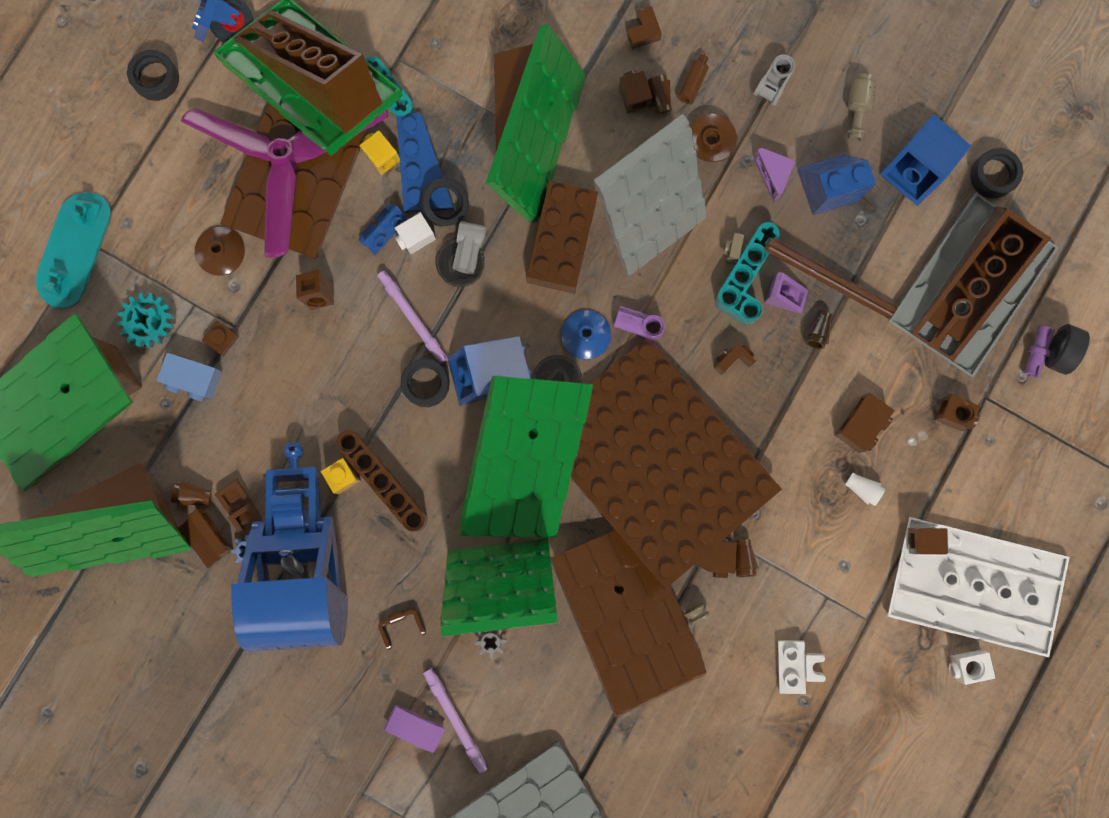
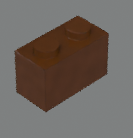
[834,393,895,453]

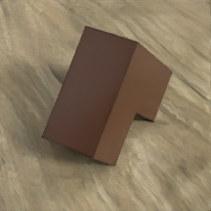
[627,6,662,49]

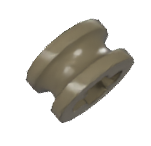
[683,603,710,626]

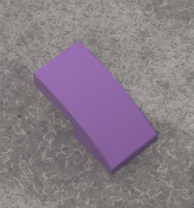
[384,705,445,753]

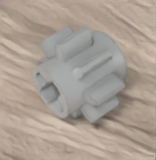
[475,630,507,659]

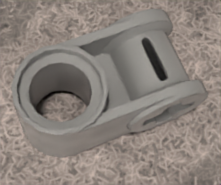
[753,54,795,107]

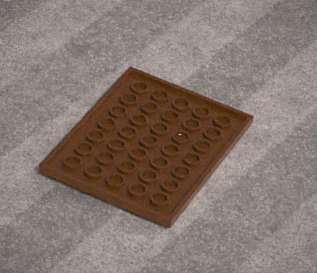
[571,338,782,590]

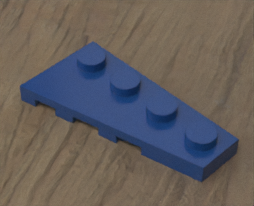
[396,113,454,213]

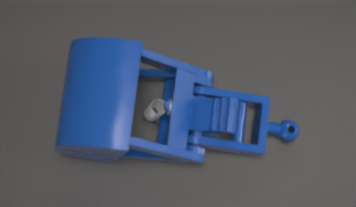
[231,442,348,652]

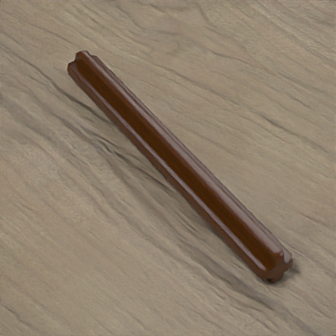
[764,238,897,318]

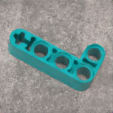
[715,222,780,325]

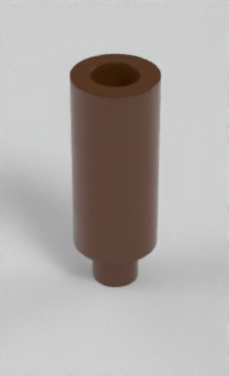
[677,54,709,104]

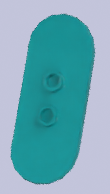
[36,192,111,308]

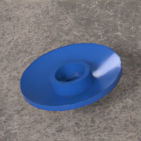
[561,310,611,360]

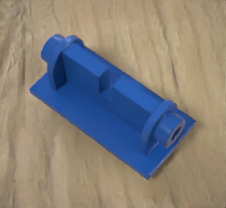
[358,204,407,255]

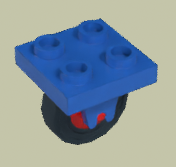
[192,0,254,43]

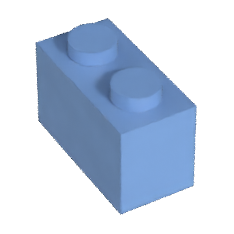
[157,353,222,402]

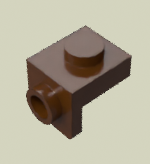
[714,343,756,375]

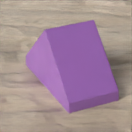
[753,148,795,201]
[764,272,809,314]

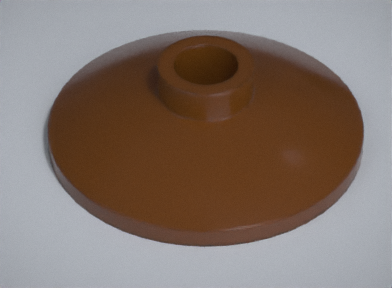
[690,113,737,162]
[195,227,245,276]

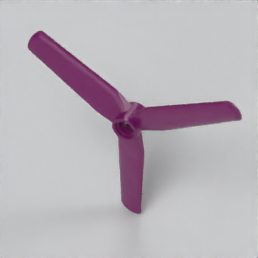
[181,108,388,258]

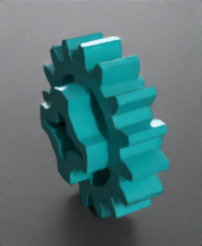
[117,293,175,348]

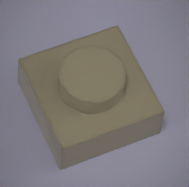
[723,233,744,264]

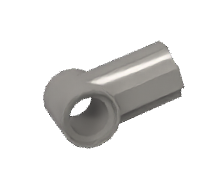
[453,221,486,274]

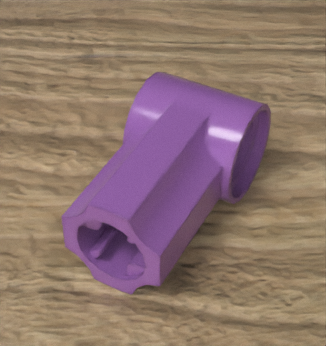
[614,306,665,341]

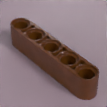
[336,430,428,532]

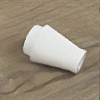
[845,473,886,506]

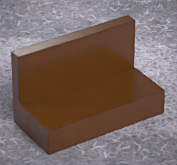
[178,509,234,568]

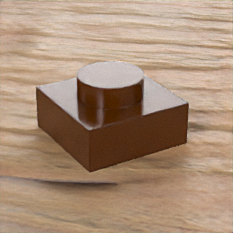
[201,321,239,356]

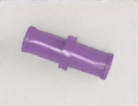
[1023,325,1055,378]

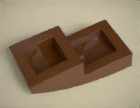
[214,479,264,538]

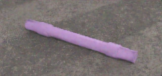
[377,270,448,365]
[423,668,488,774]

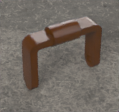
[378,609,426,650]

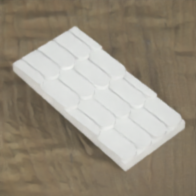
[888,517,1070,657]

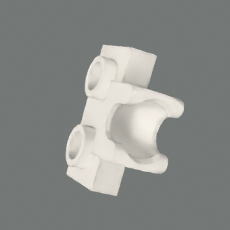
[778,640,826,694]

